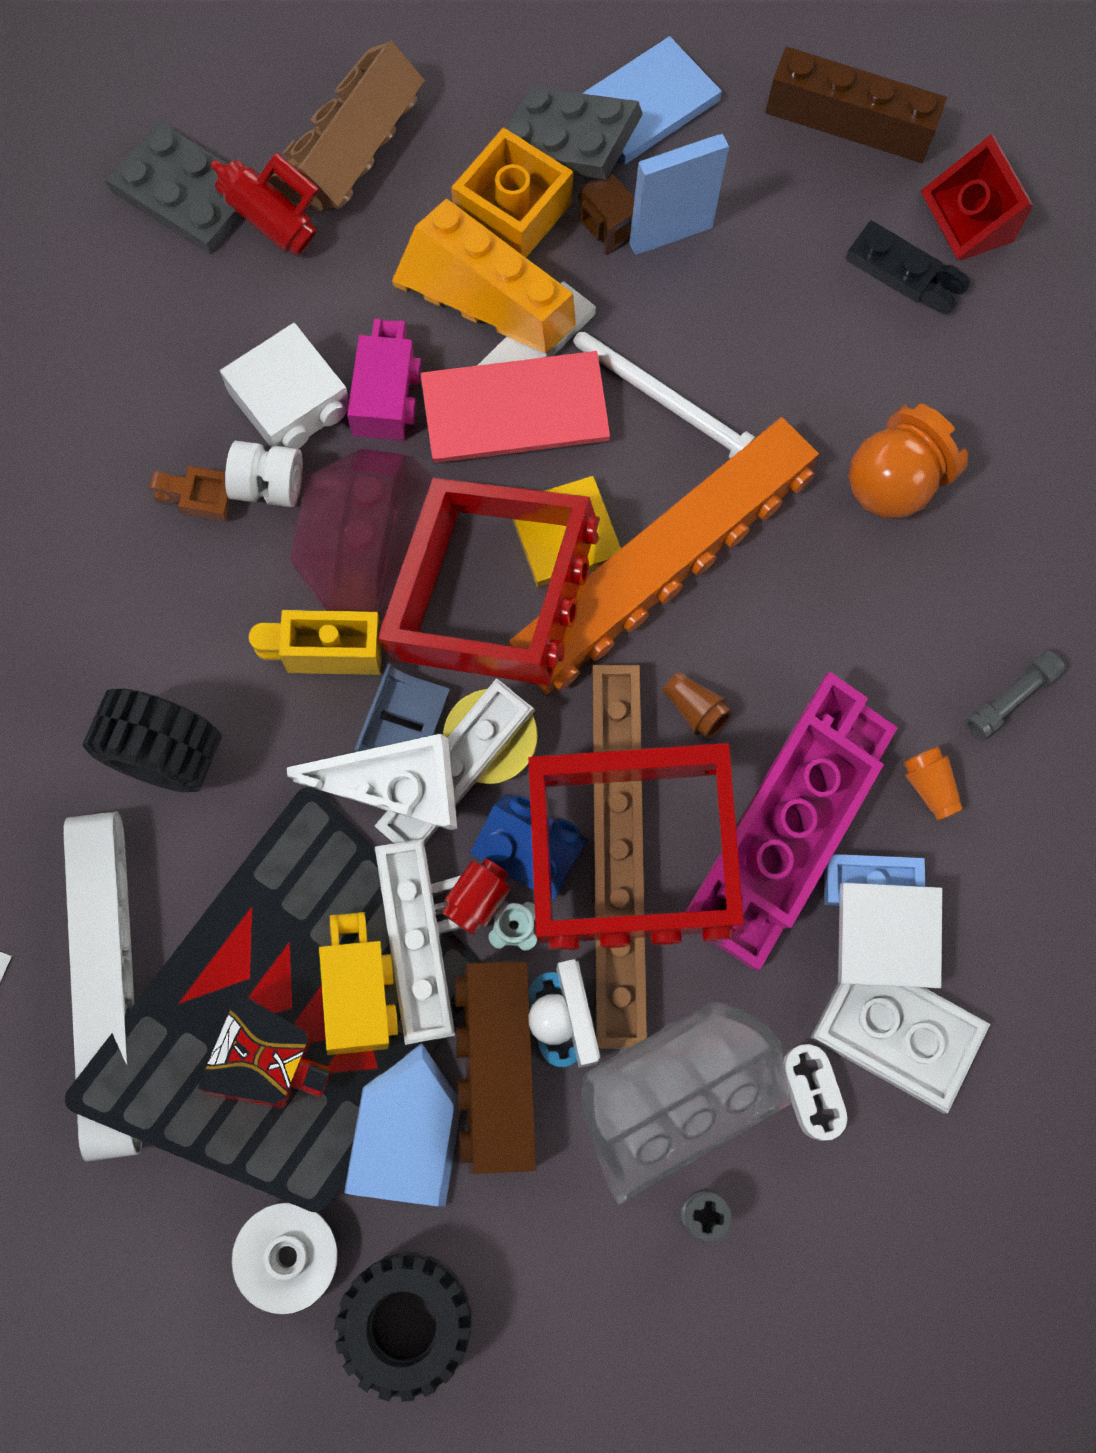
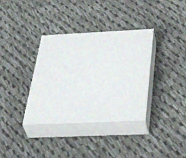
[838,883,942,988]

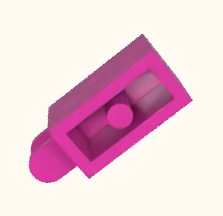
[347,318,422,441]

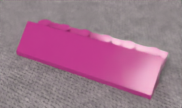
[685,671,898,971]

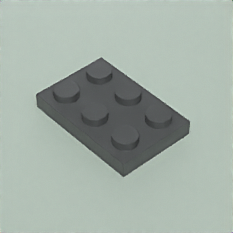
[506,87,643,180]
[106,121,242,254]

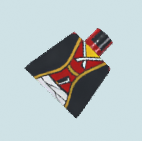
[198,993,332,1108]

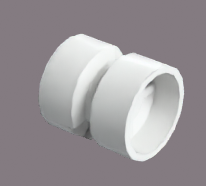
[225,440,303,507]

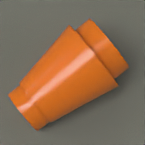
[903,746,963,820]

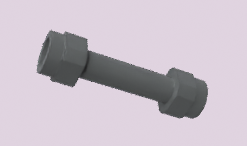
[964,651,1065,741]

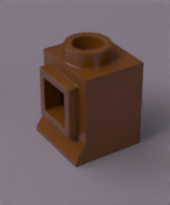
[578,172,634,255]

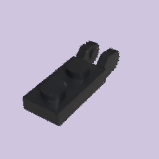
[845,220,971,314]

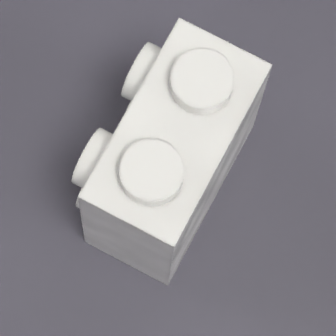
[219,323,349,449]

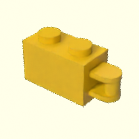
[249,610,382,675]
[319,912,398,1056]

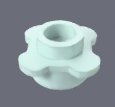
[489,900,537,951]

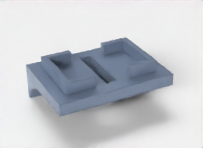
[354,663,450,752]

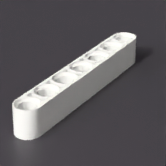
[64,811,142,1162]

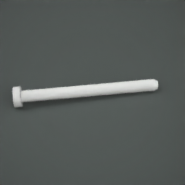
[573,332,756,459]

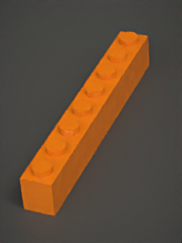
[509,417,819,696]

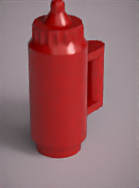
[211,152,320,257]

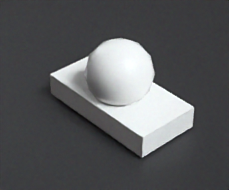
[528,959,600,1068]

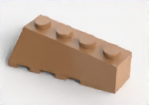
[269,40,425,212]

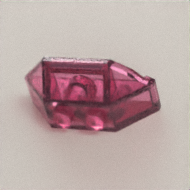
[290,449,406,612]

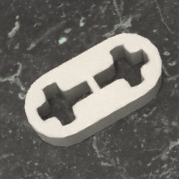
[781,1044,848,1141]

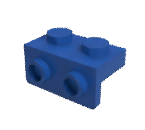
[470,794,589,901]

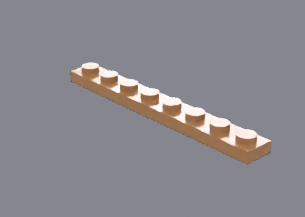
[592,665,647,1049]

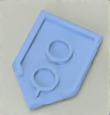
[344,1044,461,1207]

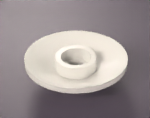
[232,1203,338,1314]

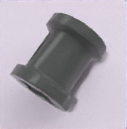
[680,1191,732,1242]

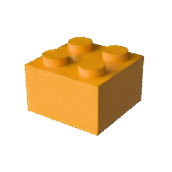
[451,127,573,258]

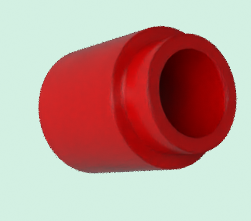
[441,858,512,935]

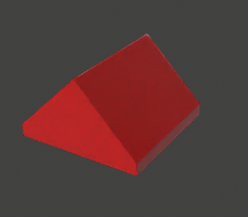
[920,134,1034,261]

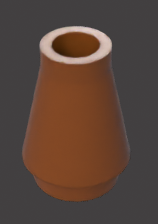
[663,672,733,739]

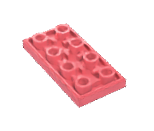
[420,351,610,464]

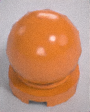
[848,403,968,519]

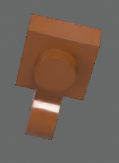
[149,465,231,522]

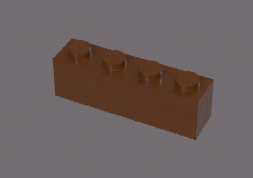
[765,46,947,163]
[454,961,536,1174]

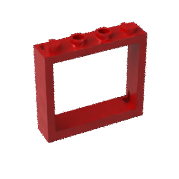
[377,478,600,686]
[528,743,744,951]

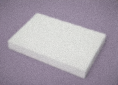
[810,983,990,1114]

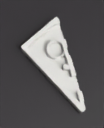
[287,734,458,830]

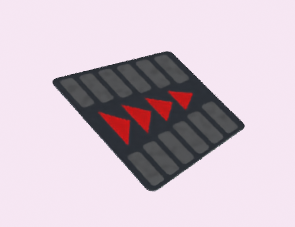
[65,787,481,1212]

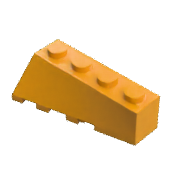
[392,198,576,354]

